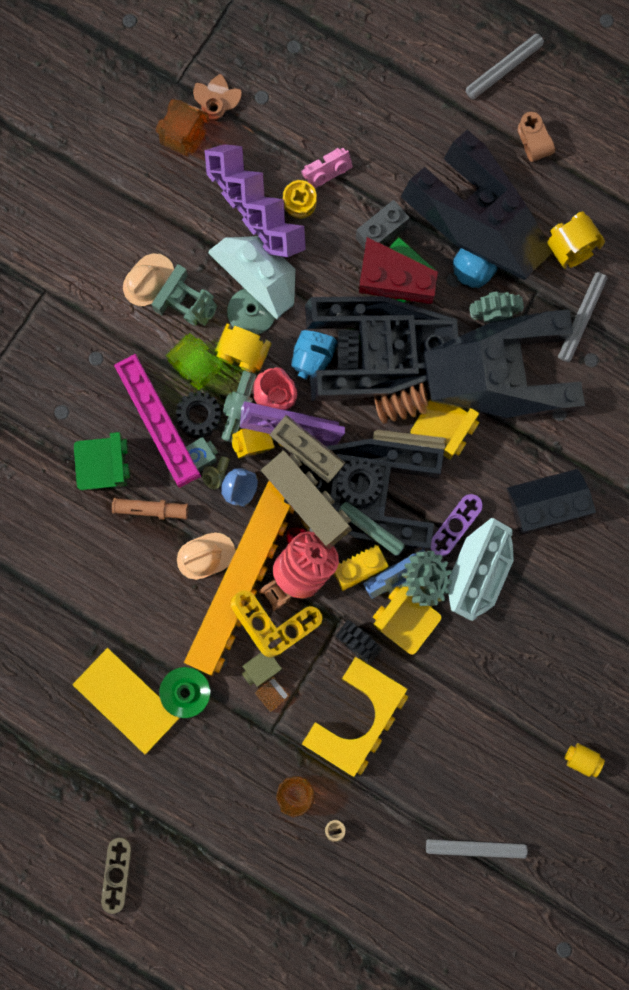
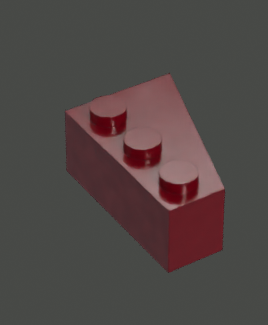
[359,237,438,304]

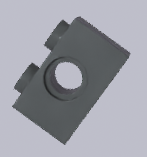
[355,200,409,249]

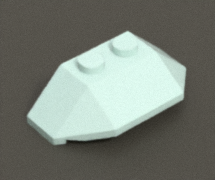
[208,236,295,319]
[447,518,514,621]

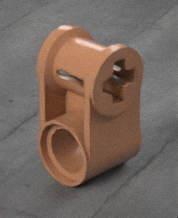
[517,112,555,162]
[259,579,293,612]

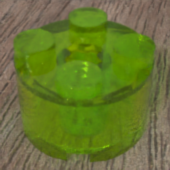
[165,333,224,391]

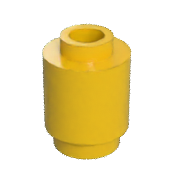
[564,743,605,777]

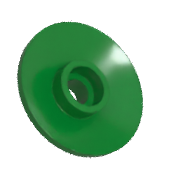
[159,667,210,718]

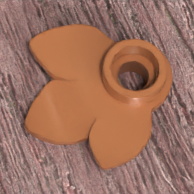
[193,74,241,120]

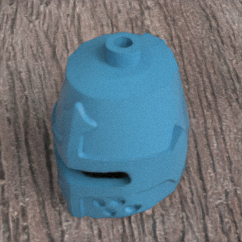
[291,330,338,379]

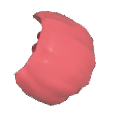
[254,367,297,410]

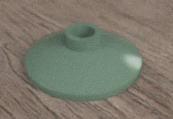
[227,289,275,335]

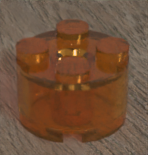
[156,99,209,157]

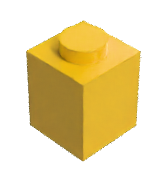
[232,429,274,458]

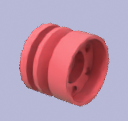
[273,531,339,599]

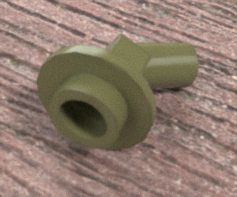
[202,456,230,490]

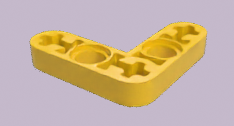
[231,590,322,658]

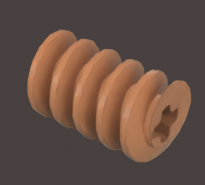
[374,383,429,424]

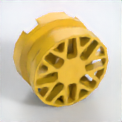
[283,180,317,219]

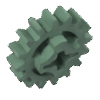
[469,292,524,323]
[402,551,452,606]

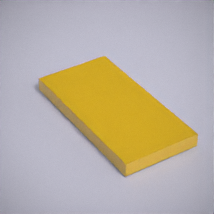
[72,648,180,755]

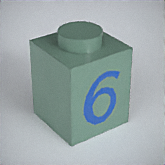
[186,437,218,472]

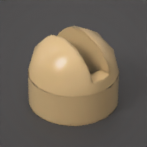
[325,820,346,842]

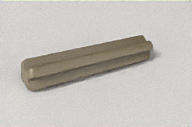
[373,430,446,450]

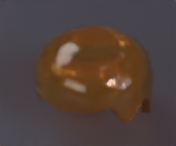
[276,776,315,817]

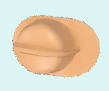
[123,253,174,306]
[177,532,235,580]

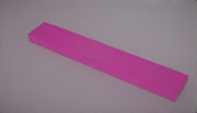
[114,354,201,488]

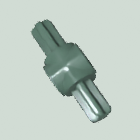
[222,371,257,443]

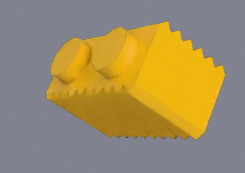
[334,545,388,591]

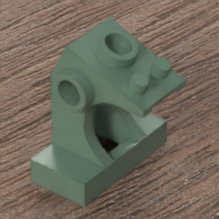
[151,264,218,326]

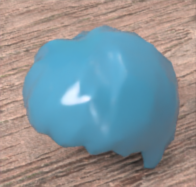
[453,248,498,288]

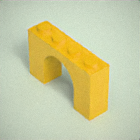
[302,657,408,777]

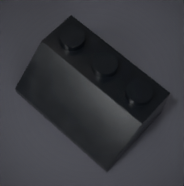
[506,469,596,535]

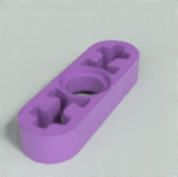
[430,494,482,557]

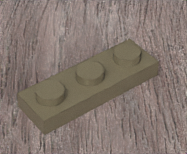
[269,415,345,483]

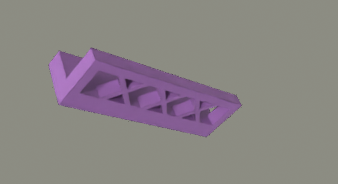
[240,401,345,446]

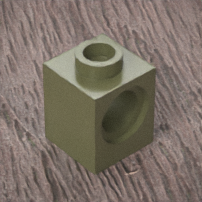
[242,653,282,687]

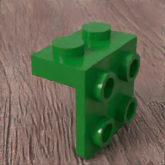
[74,432,130,490]

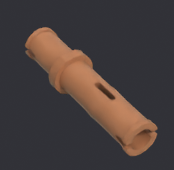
[112,498,188,520]

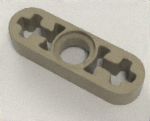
[101,837,132,914]

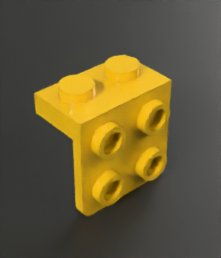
[410,401,480,460]
[372,586,441,655]

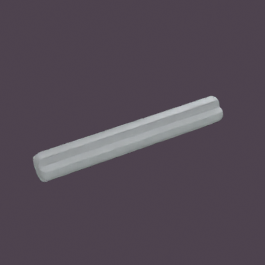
[465,34,544,99]
[558,272,607,362]
[426,839,528,859]

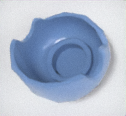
[221,468,258,507]

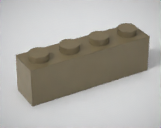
[261,450,352,549]

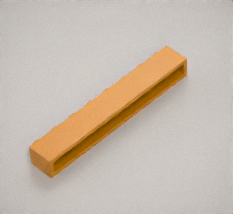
[184,481,295,676]

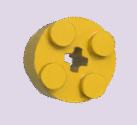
[548,211,605,269]
[215,324,272,373]

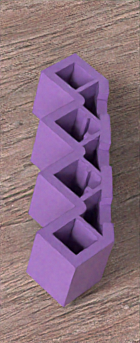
[205,144,305,257]

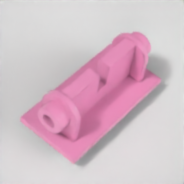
[301,148,353,188]

